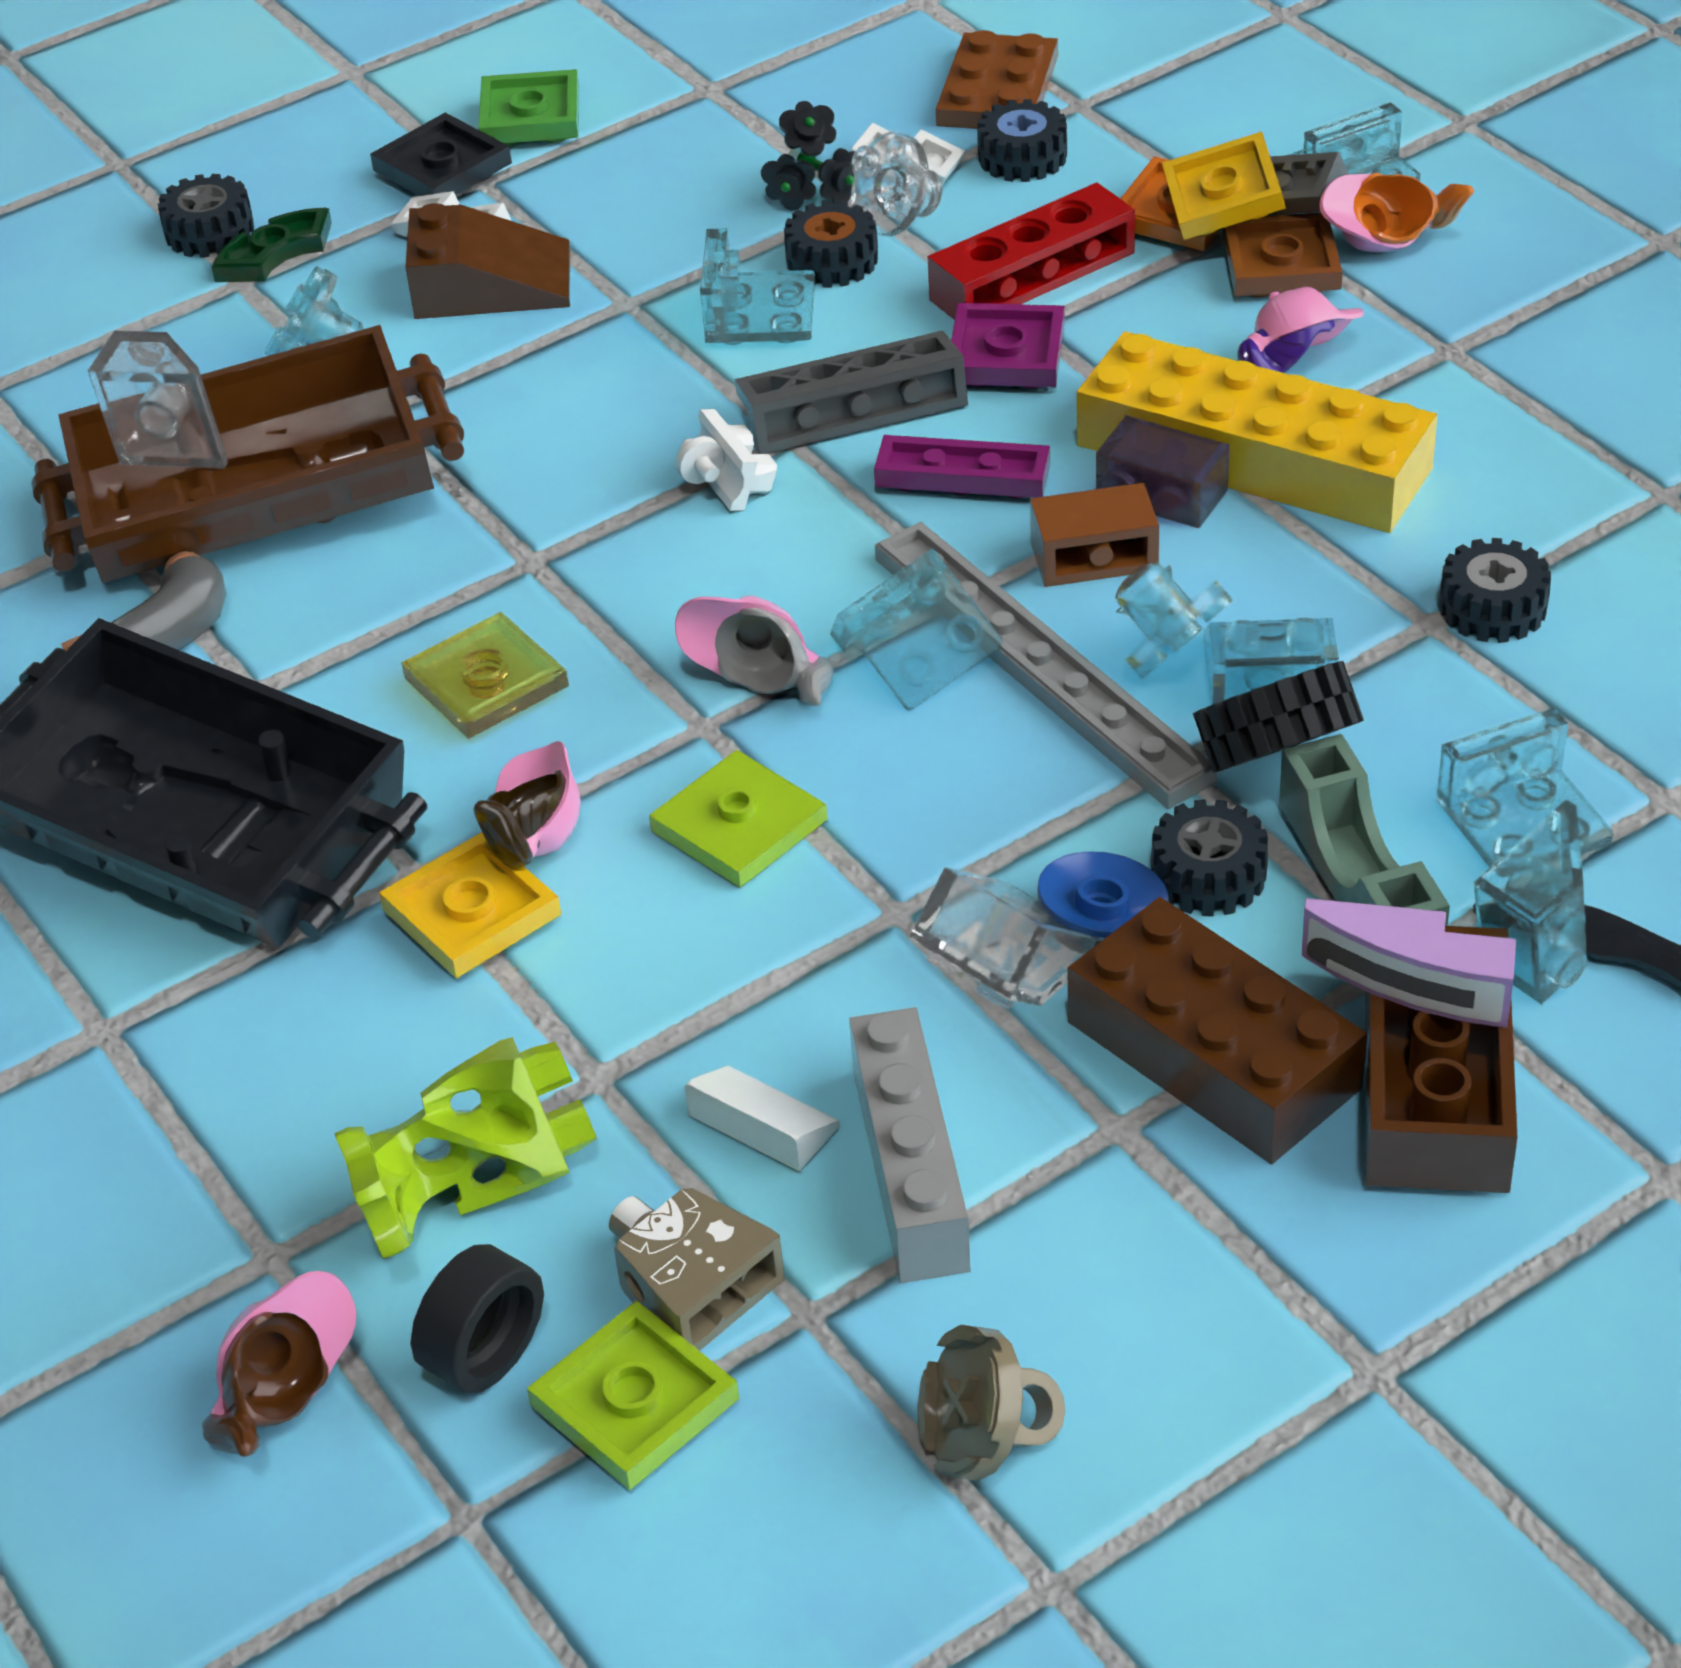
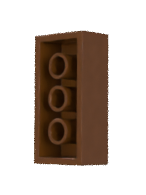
[1067,897,1367,1165]
[1365,926,1518,1193]

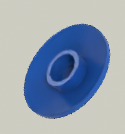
[1037,851,1168,938]

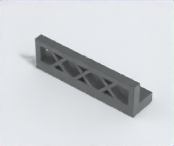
[735,330,968,454]

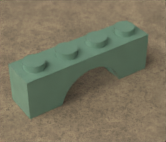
[1279,734,1450,926]

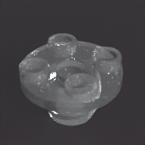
[851,132,942,237]

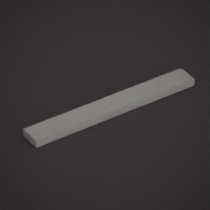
[875,522,1217,809]

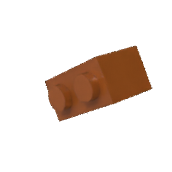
[1030,483,1159,587]

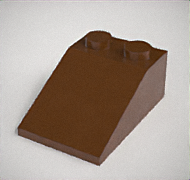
[405,203,571,319]

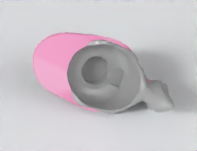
[675,595,833,706]

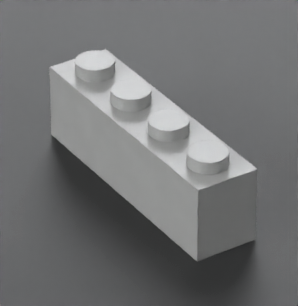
[849,1007,971,1283]

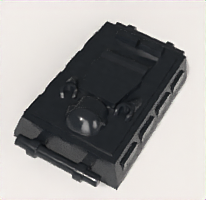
[0,618,427,949]

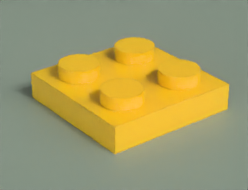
[1162,131,1286,240]
[379,832,561,979]

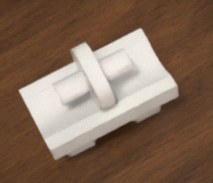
[676,409,777,511]

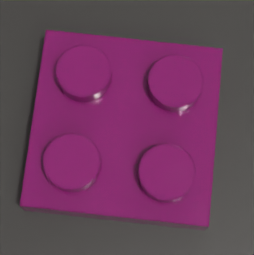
[951,303,1065,389]

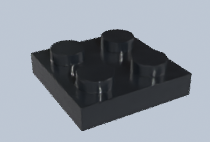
[370,112,512,196]

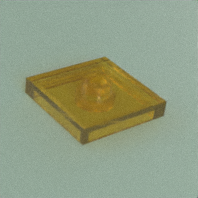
[401,612,569,739]

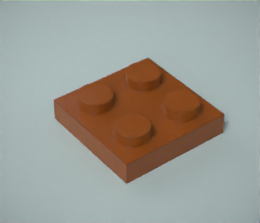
[1223,213,1342,297]

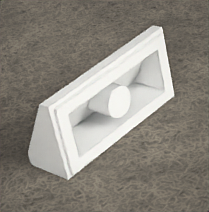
[685,1066,839,1172]

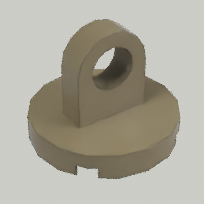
[917,1324,1065,1481]

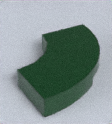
[211,207,332,282]

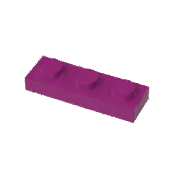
[874,435,1050,498]

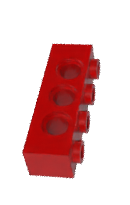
[927,182,1135,320]

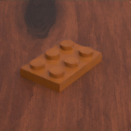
[936,30,1058,129]

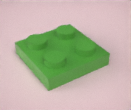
[478,69,579,146]

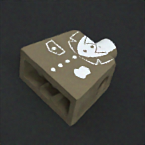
[609,1188,785,1351]

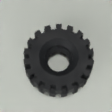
[1192,661,1364,773]

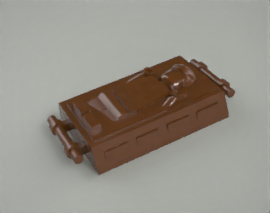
[31,325,464,583]

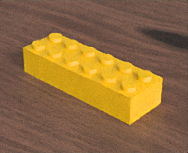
[1076,331,1438,533]

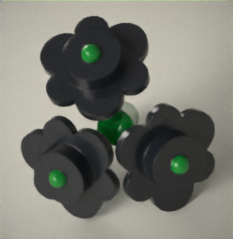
[761,101,864,210]

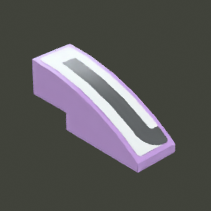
[1302,898,1516,1028]

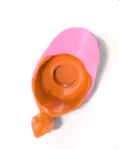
[1319,172,1474,252]

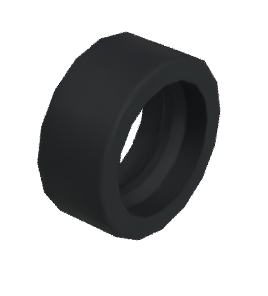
[410,1244,544,1394]

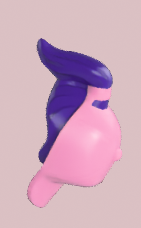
[1237,287,1364,373]

